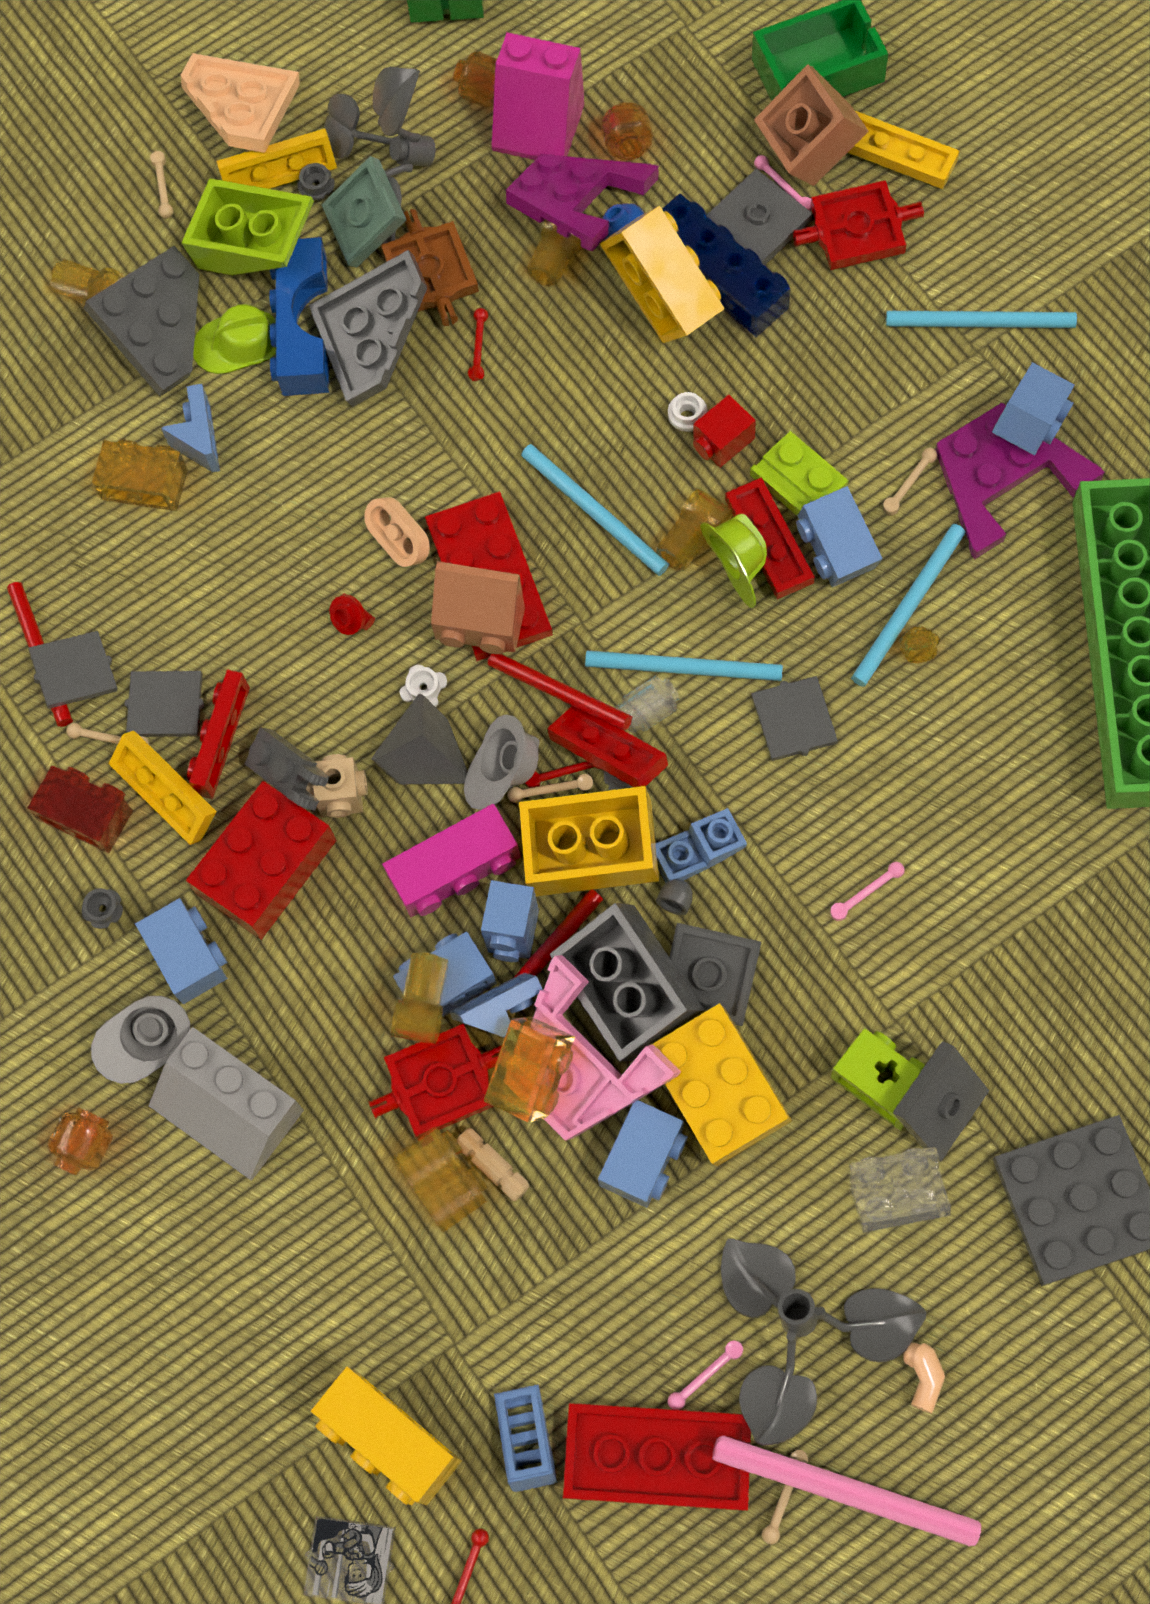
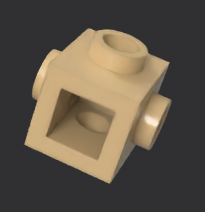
[306,754,368,818]

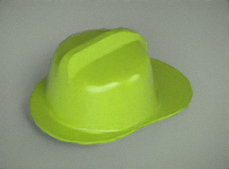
[193,304,276,374]
[700,514,767,608]

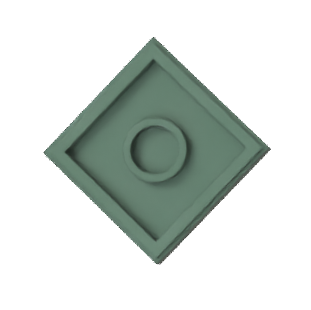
[321,156,406,267]

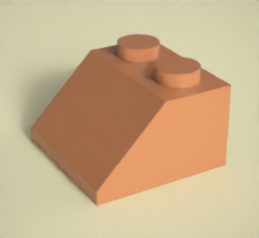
[754,64,869,186]
[431,561,525,654]

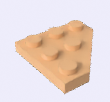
[180,53,300,153]

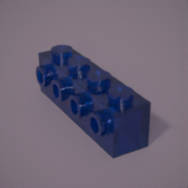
[662,193,791,338]

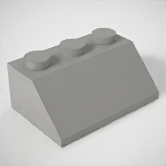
[149,1027,304,1181]

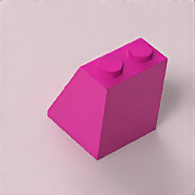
[492,32,585,160]

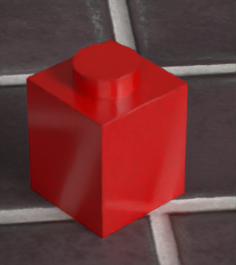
[693,394,756,468]

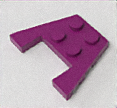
[506,154,659,252]
[935,403,1105,559]

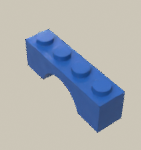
[269,237,329,396]

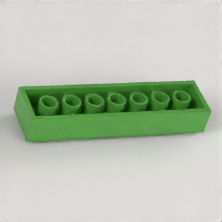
[1072,478,1150,809]

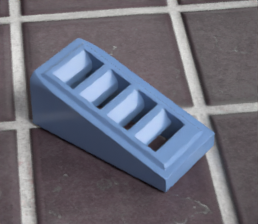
[494,1385,557,1492]

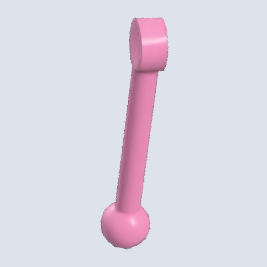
[754,155,811,211]
[830,862,905,921]
[667,1340,743,1410]

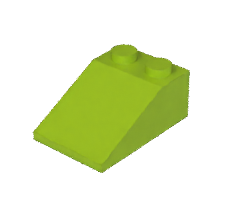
[181,178,314,275]

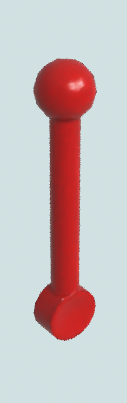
[468,308,489,382]
[525,761,601,788]
[451,1528,489,1604]

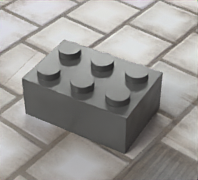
[550,903,705,1062]

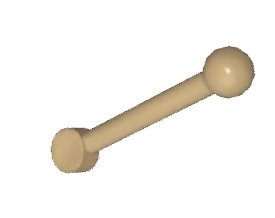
[150,151,173,218]
[883,447,937,515]
[66,723,150,745]
[507,774,593,803]
[762,1450,808,1545]

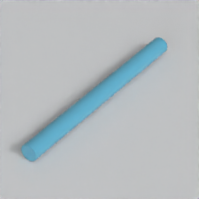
[886,311,1077,328]
[521,444,669,576]
[851,524,966,687]
[585,650,783,681]

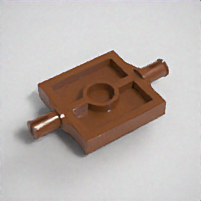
[381,209,479,326]

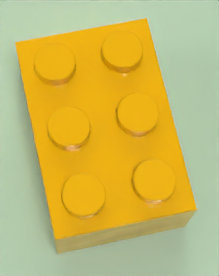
[599,206,724,343]
[519,786,659,896]
[651,1003,792,1166]
[311,1366,462,1506]

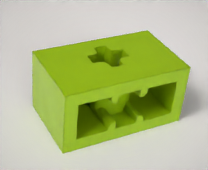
[830,1028,925,1131]

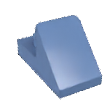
[161,384,220,472]
[449,973,543,1042]

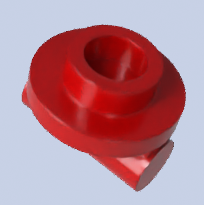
[329,593,375,635]

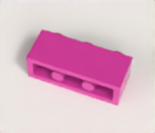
[382,803,521,917]

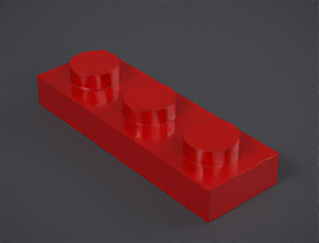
[725,477,815,600]
[187,669,250,799]
[547,706,668,787]

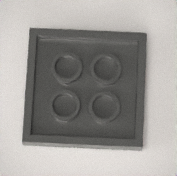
[993,1115,1150,1287]

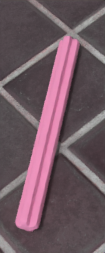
[713,1436,981,1546]

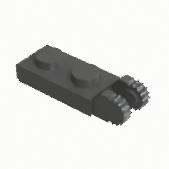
[245,727,329,811]

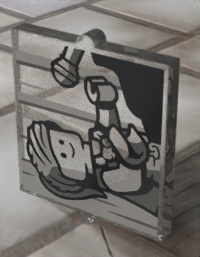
[303,1516,396,1604]

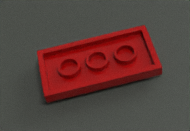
[425,491,553,661]
[563,1403,751,1511]

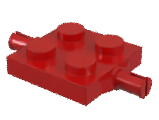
[793,180,924,270]
[368,1023,512,1139]

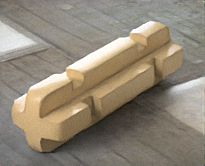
[455,1128,529,1201]

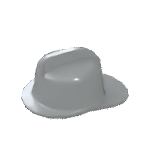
[464,714,539,810]
[91,996,190,1083]

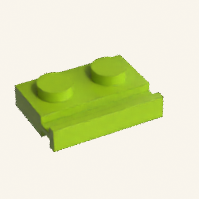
[750,431,849,516]

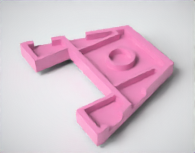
[506,955,681,1141]

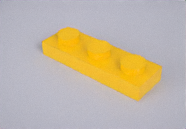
[848,110,960,189]
[216,128,337,189]
[108,730,217,845]

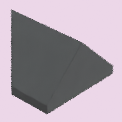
[371,694,468,784]

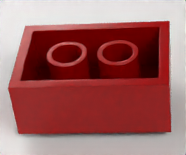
[185,781,337,940]

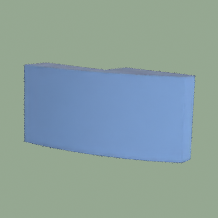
[656,808,747,883]

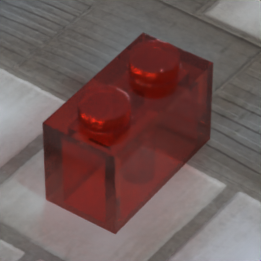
[27,765,133,854]

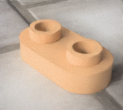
[364,497,430,567]

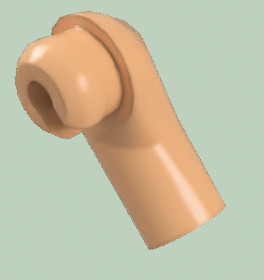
[903,1342,945,1414]

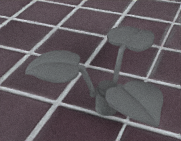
[324,67,436,244]
[721,1239,926,1445]

